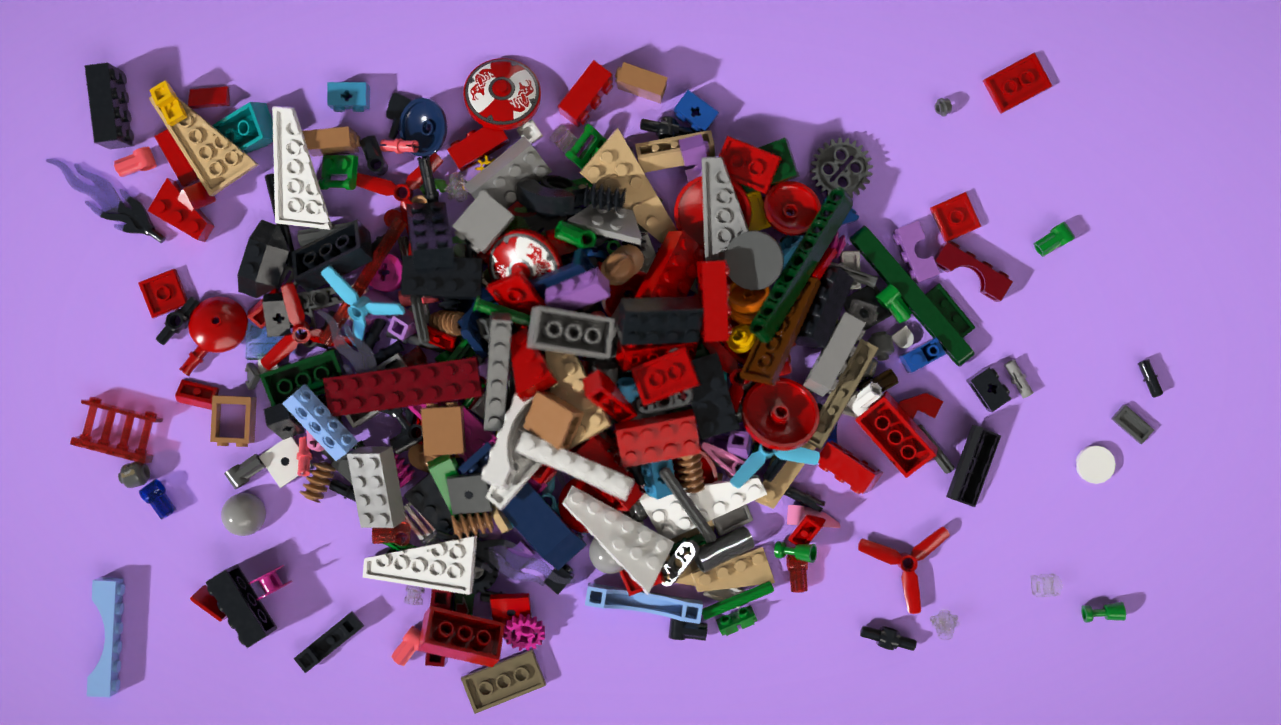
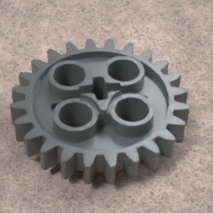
[810,137,873,199]

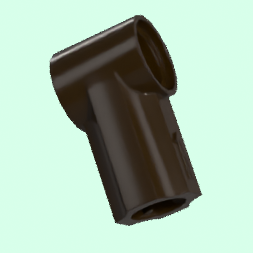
[858,368,899,392]

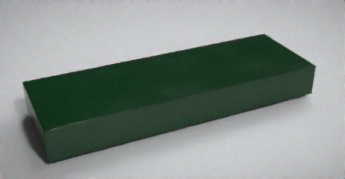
[925,283,976,338]

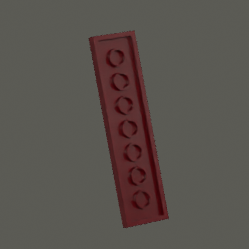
[323,357,483,417]

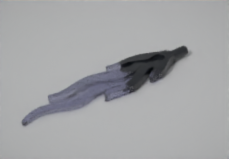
[46,159,166,243]
[317,310,411,430]
[436,530,575,586]

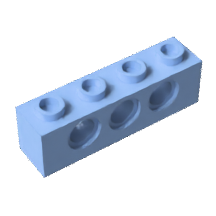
[282,384,358,461]

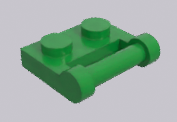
[565,124,607,170]
[318,155,359,190]

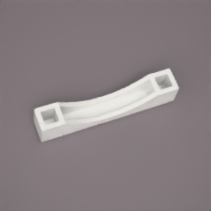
[481,388,550,491]
[515,432,634,501]

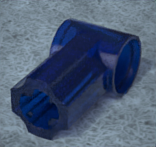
[139,479,177,520]

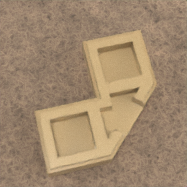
[491,502,513,533]

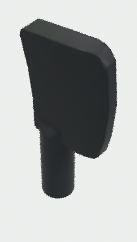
[386,93,412,140]

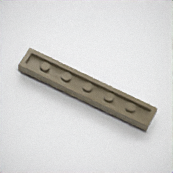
[808,339,879,450]

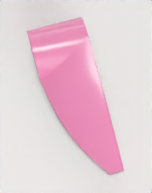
[701,442,744,479]
[787,505,840,528]

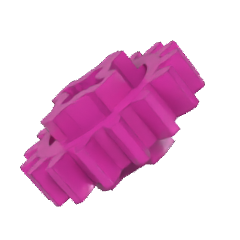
[503,614,545,651]

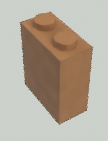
[615,62,668,104]
[302,126,361,157]
[523,391,584,449]
[421,401,466,456]

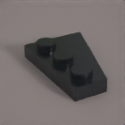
[404,473,453,533]

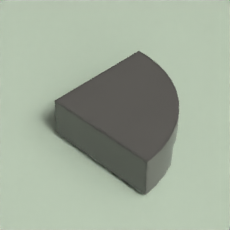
[245,363,261,390]

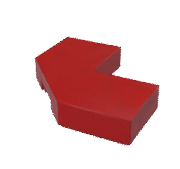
[898,393,944,420]

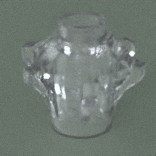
[445,172,470,202]
[930,609,960,640]

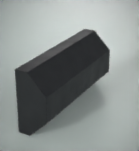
[946,425,1001,507]

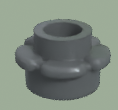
[935,98,952,117]

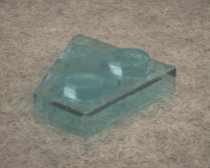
[245,323,286,360]

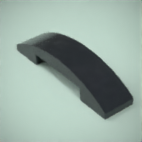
[293,611,364,673]

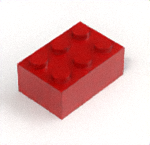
[558,60,613,127]

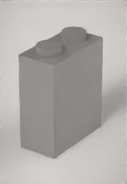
[452,190,515,254]

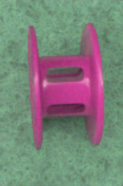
[365,253,402,292]
[248,565,293,600]

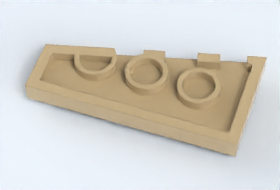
[755,442,816,509]
[691,546,775,592]

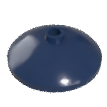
[399,98,447,157]

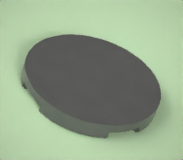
[724,230,784,290]

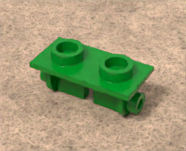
[716,605,757,636]

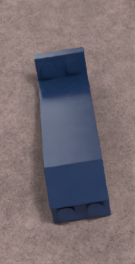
[457,248,595,359]
[458,441,587,570]

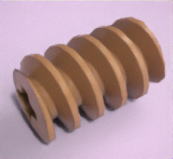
[429,310,465,336]
[677,454,705,493]
[299,460,337,503]
[451,511,494,539]

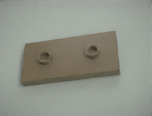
[461,649,547,714]

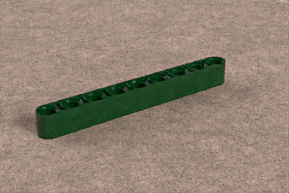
[750,187,853,343]
[849,225,975,367]

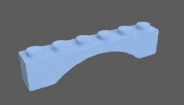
[87,577,125,697]
[585,583,703,624]

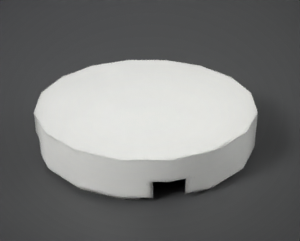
[1076,445,1116,484]

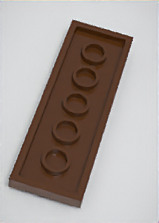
[740,277,821,386]

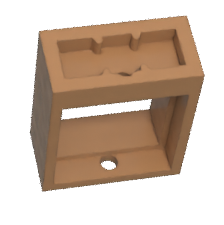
[210,395,257,447]

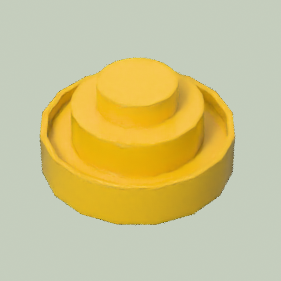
[727,324,756,353]

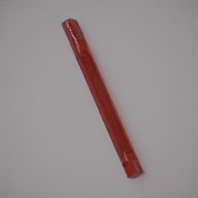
[319,217,407,347]

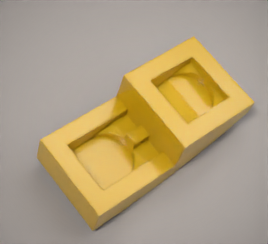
[149,80,188,127]

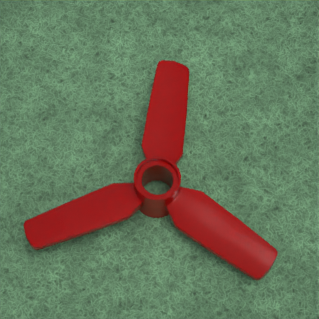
[356,153,443,236]
[260,282,354,370]
[702,341,792,414]
[858,527,950,614]

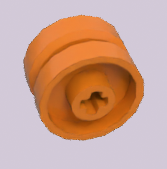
[727,282,769,326]

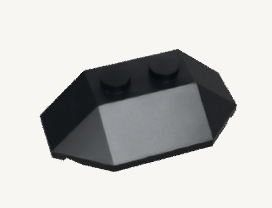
[237,220,290,298]

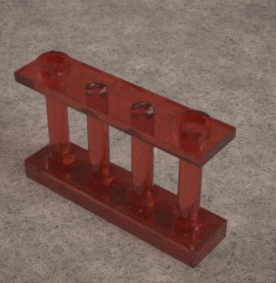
[70,397,163,464]

